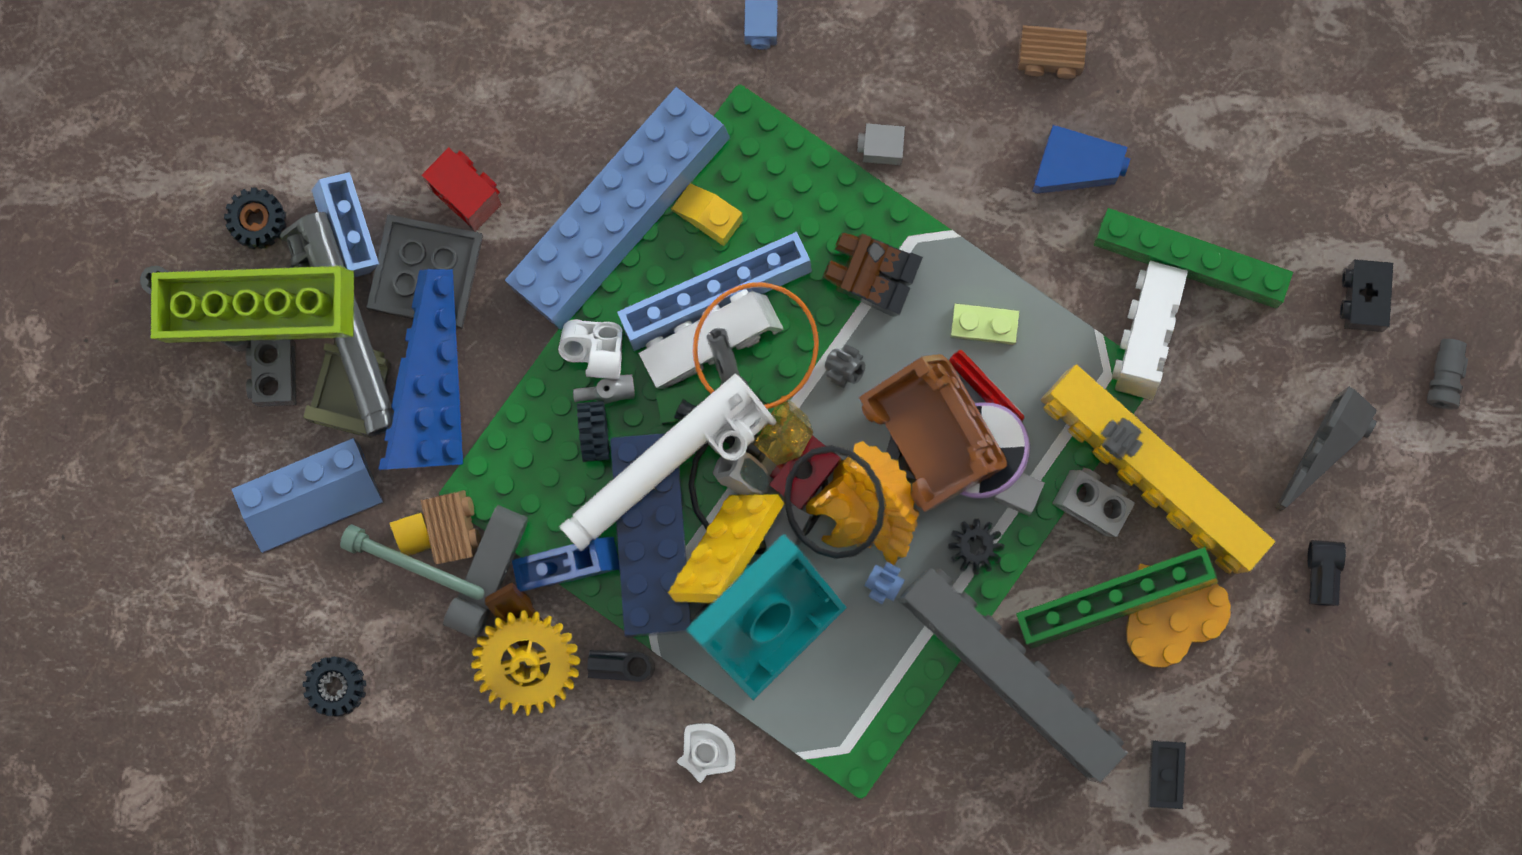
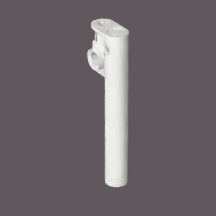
[559,373,777,551]

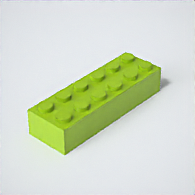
[151,266,354,343]

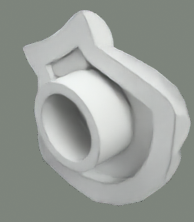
[677,723,736,783]

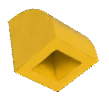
[390,513,431,556]

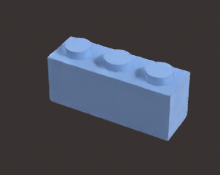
[311,172,379,277]

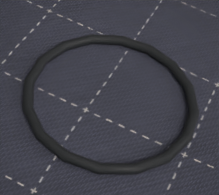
[784,445,886,559]

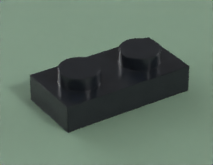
[1148,740,1186,809]

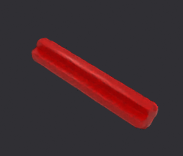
[949,350,1025,422]

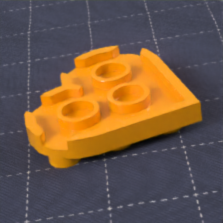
[1126,564,1230,668]

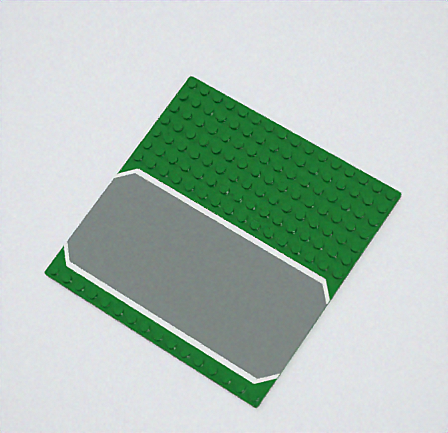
[439,85,1144,798]

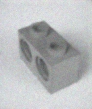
[1052,468,1135,537]

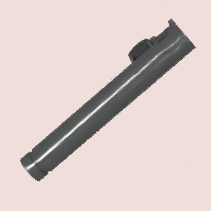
[280,212,394,436]

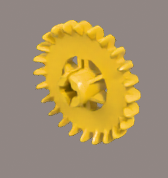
[471,610,580,716]

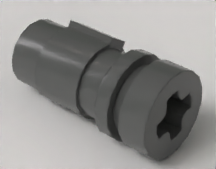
[1426,339,1468,409]

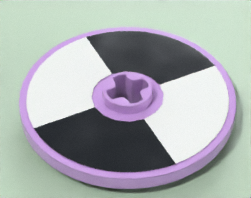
[960,403,1030,498]

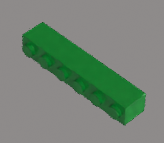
[1093,208,1293,309]
[1016,547,1218,649]

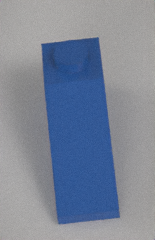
[511,537,620,592]

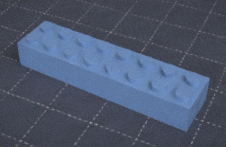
[505,87,730,330]

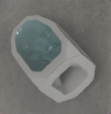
[713,452,771,495]

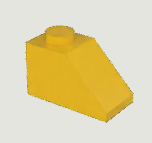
[671,183,743,246]

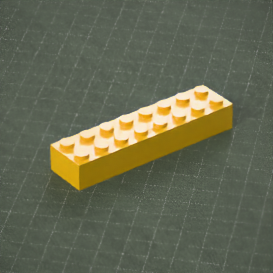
[1040,364,1276,574]

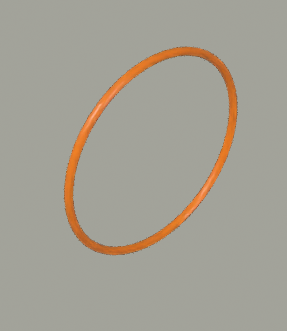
[693,282,819,409]

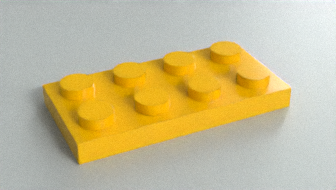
[668,495,784,603]

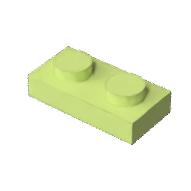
[951,304,1019,345]

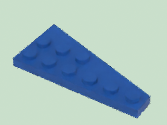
[378,269,463,470]

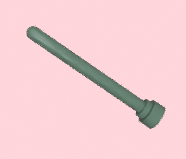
[340,524,484,600]

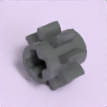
[825,344,865,388]
[1100,418,1143,460]

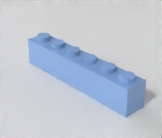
[617,232,812,351]

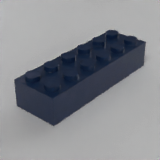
[610,433,692,638]

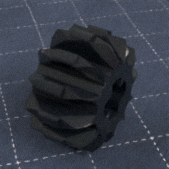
[948,518,1004,575]

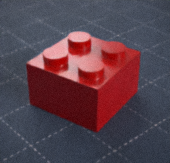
[422,147,502,232]

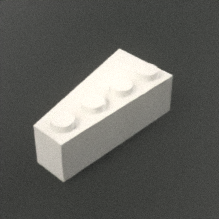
[1112,261,1188,400]
[639,289,784,389]

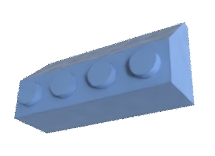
[232,438,383,553]

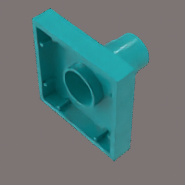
[686,534,847,700]

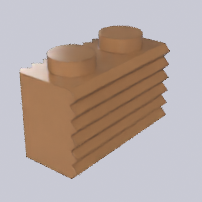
[1018,25,1087,79]
[421,490,481,565]

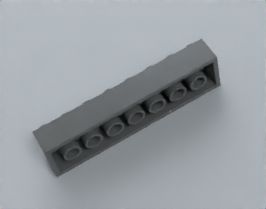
[897,568,1127,783]

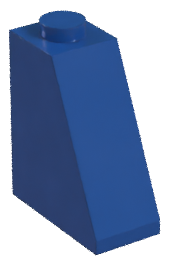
[1032,125,1130,194]

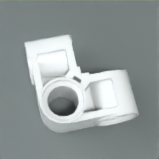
[558,319,622,379]

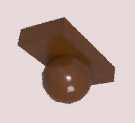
[485,582,543,646]

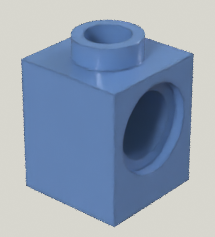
[745,0,777,49]

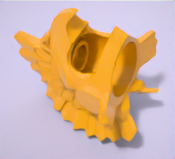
[806,441,920,565]

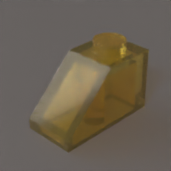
[754,395,814,465]

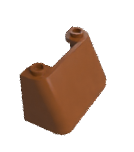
[859,354,1007,512]

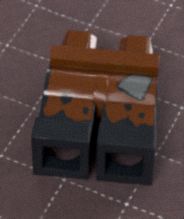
[823,233,923,317]

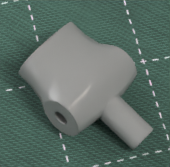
[573,374,634,404]

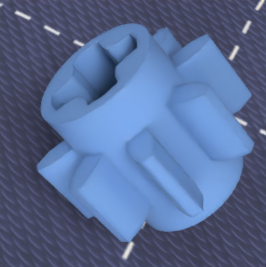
[865,562,905,604]

